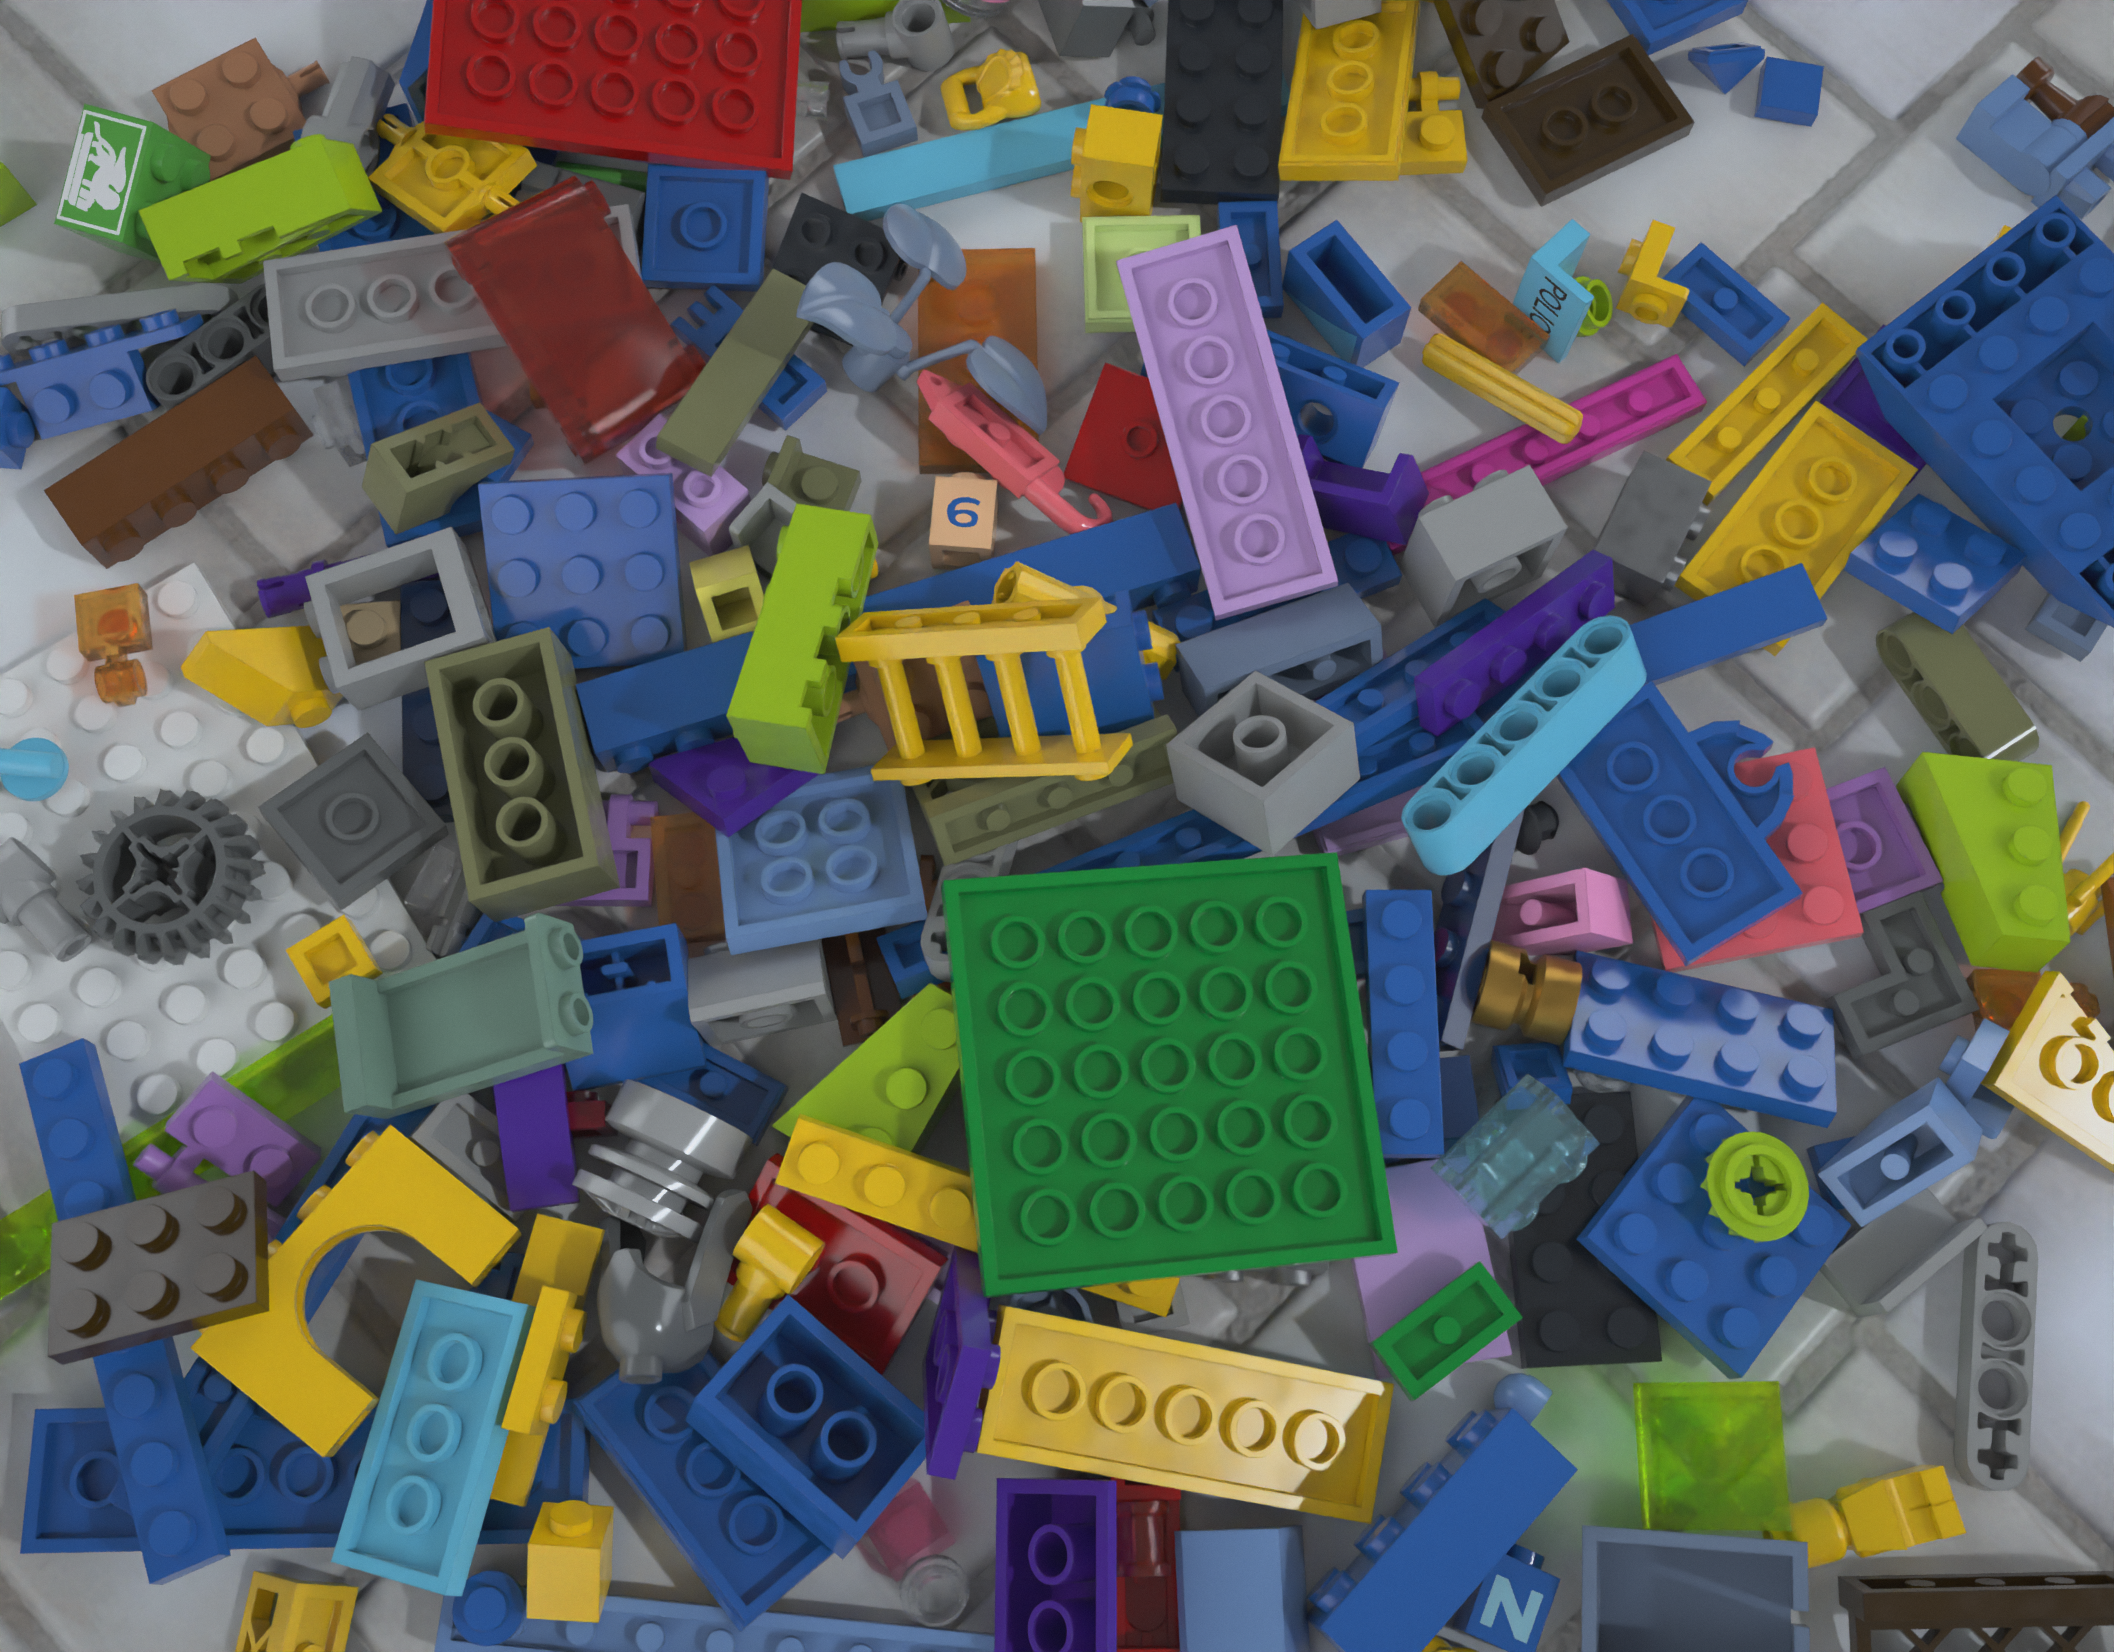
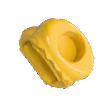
[940,48,1042,131]

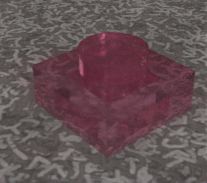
[866,1482,957,1582]

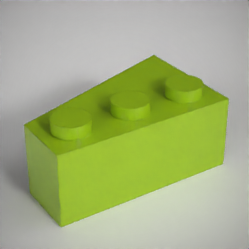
[138,134,382,284]
[1895,752,2071,973]

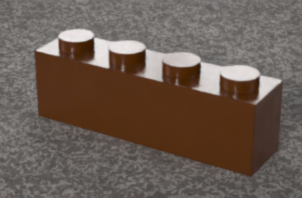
[44,356,314,569]

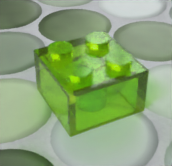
[1633,1381,1796,1532]

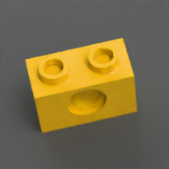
[1070,104,1163,222]

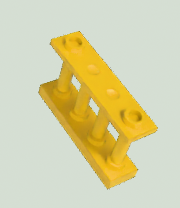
[835,597,1133,786]

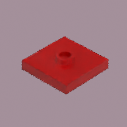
[1063,362,1183,511]

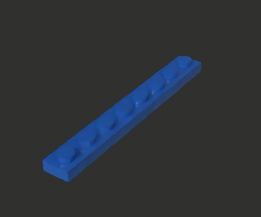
[19,1038,231,1585]

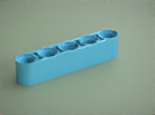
[1401,615,1647,876]

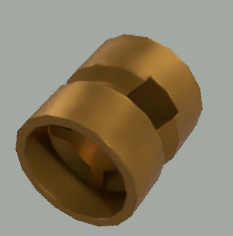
[1470,940,1582,1046]

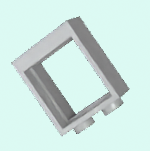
[304,527,497,711]

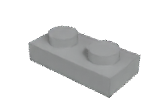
[408,1094,524,1222]

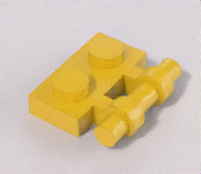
[1399,71,1468,175]

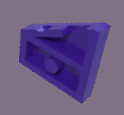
[648,737,819,838]

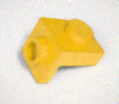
[1615,220,1690,327]

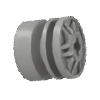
[572,1079,753,1244]

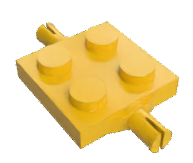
[368,114,537,234]

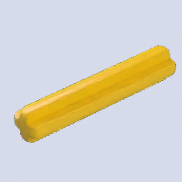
[1422,333,1583,444]

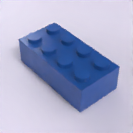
[1306,1408,1578,1652]

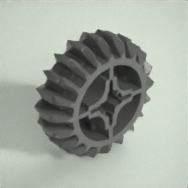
[75,789,266,965]

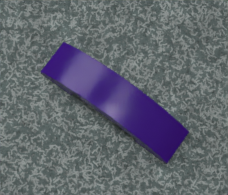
[494,1063,580,1213]

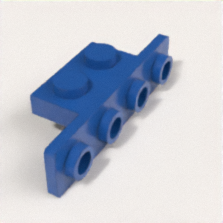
[0,308,204,440]

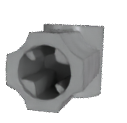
[301,56,395,177]

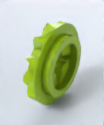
[1700,1131,1809,1243]

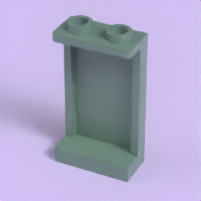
[329,912,594,1119]

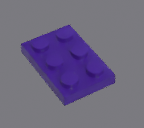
[922,1245,1001,1480]

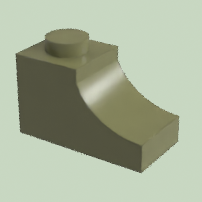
[362,402,515,535]

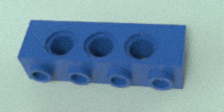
[1140,329,1400,468]

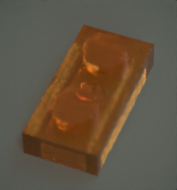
[1418,261,1550,375]
[650,812,726,944]

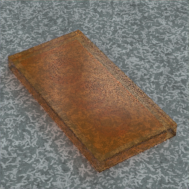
[918,248,1039,474]

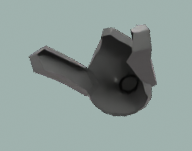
[597,1188,753,1384]

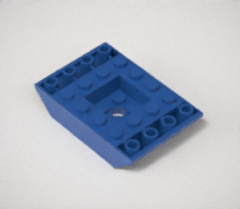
[1855,195,2114,628]

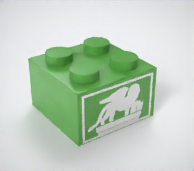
[54,104,211,264]

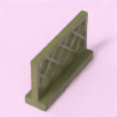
[911,703,1178,866]

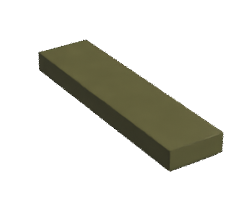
[656,269,814,477]

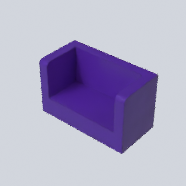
[1297,434,1429,545]

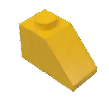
[181,625,343,728]

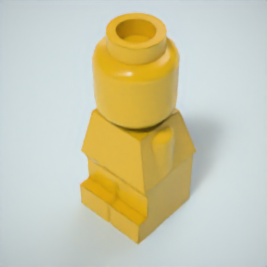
[1761,1465,1966,1569]

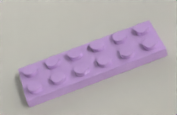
[1116,225,1338,620]

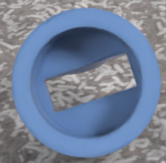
[1493,1373,1553,1424]

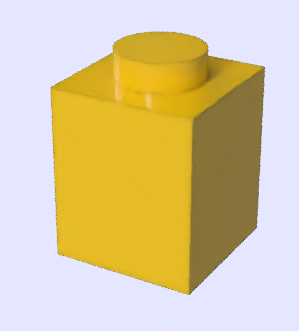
[527,1500,614,1623]

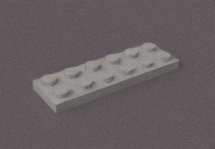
[263,204,648,382]

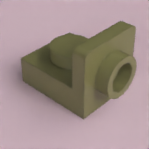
[762,435,862,511]

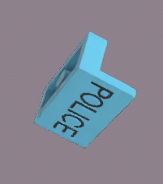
[1507,219,1594,363]

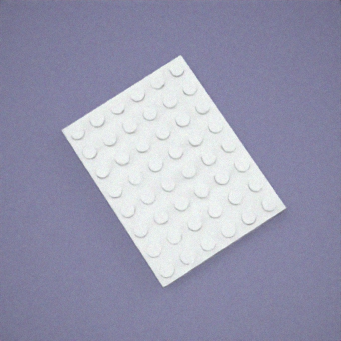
[0,563,439,1165]

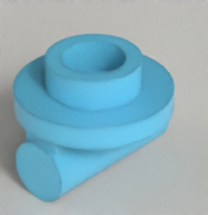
[0,738,69,802]

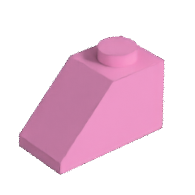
[1491,868,1633,956]

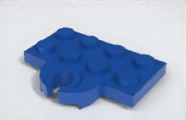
[1556,681,1803,966]

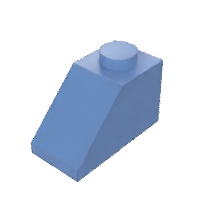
[1817,1077,1983,1227]

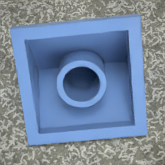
[1174,1525,1310,1652]

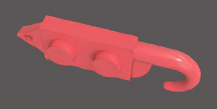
[916,369,1113,534]

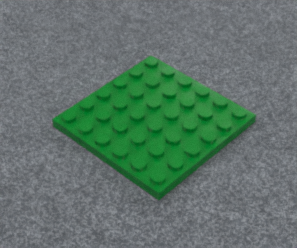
[941,852,1398,1298]

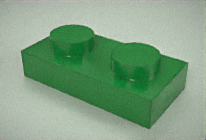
[1369,1261,1523,1401]

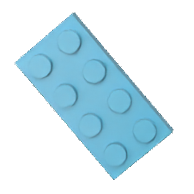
[331,1279,536,1596]

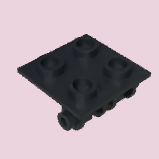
[769,192,909,347]

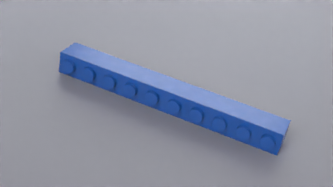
[576,503,1201,773]

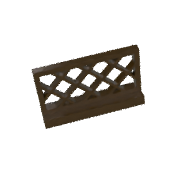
[1838,1571,2114,1652]

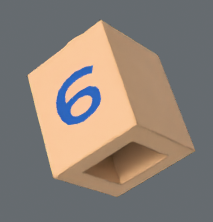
[929,472,999,570]

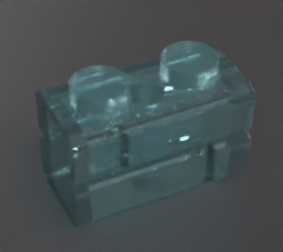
[1431,1074,1599,1240]

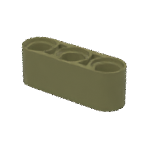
[1876,612,2039,762]

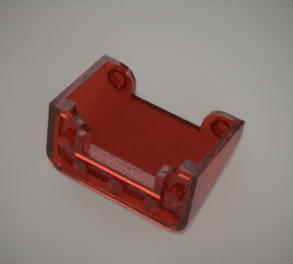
[443,175,706,468]

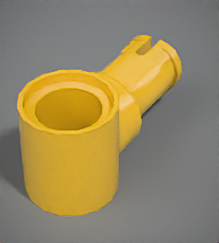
[714,1204,825,1342]

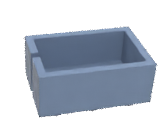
[1581,1525,1810,1652]

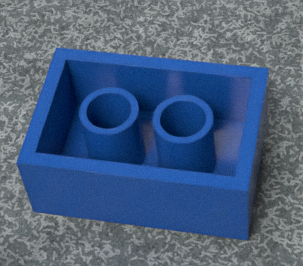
[685,1295,926,1560]

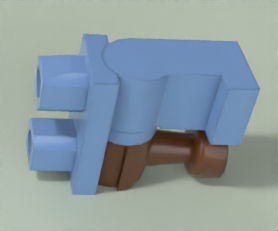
[1956,56,2114,220]

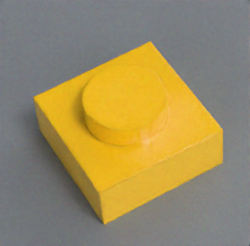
[286,914,383,1009]

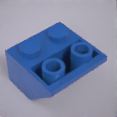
[565,923,707,1091]

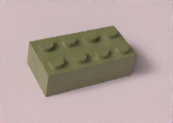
[424,627,620,922]

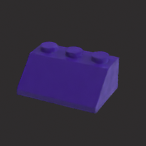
[994,1477,1117,1652]

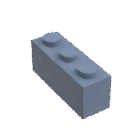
[1175,583,1383,717]

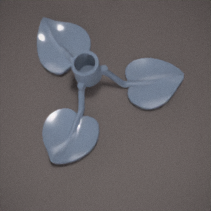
[796,203,1047,436]

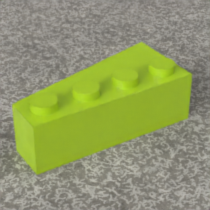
[726,503,879,774]

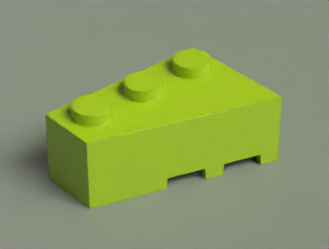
[772,983,961,1155]

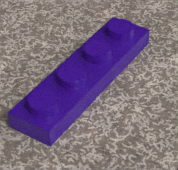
[1414,549,1615,737]

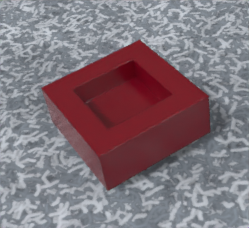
[567,1091,618,1139]

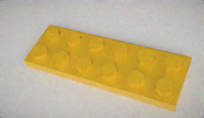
[975,1304,1394,1524]

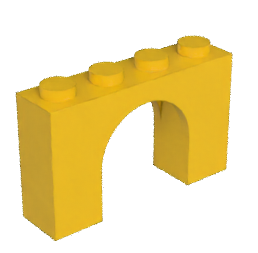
[190,1124,522,1457]

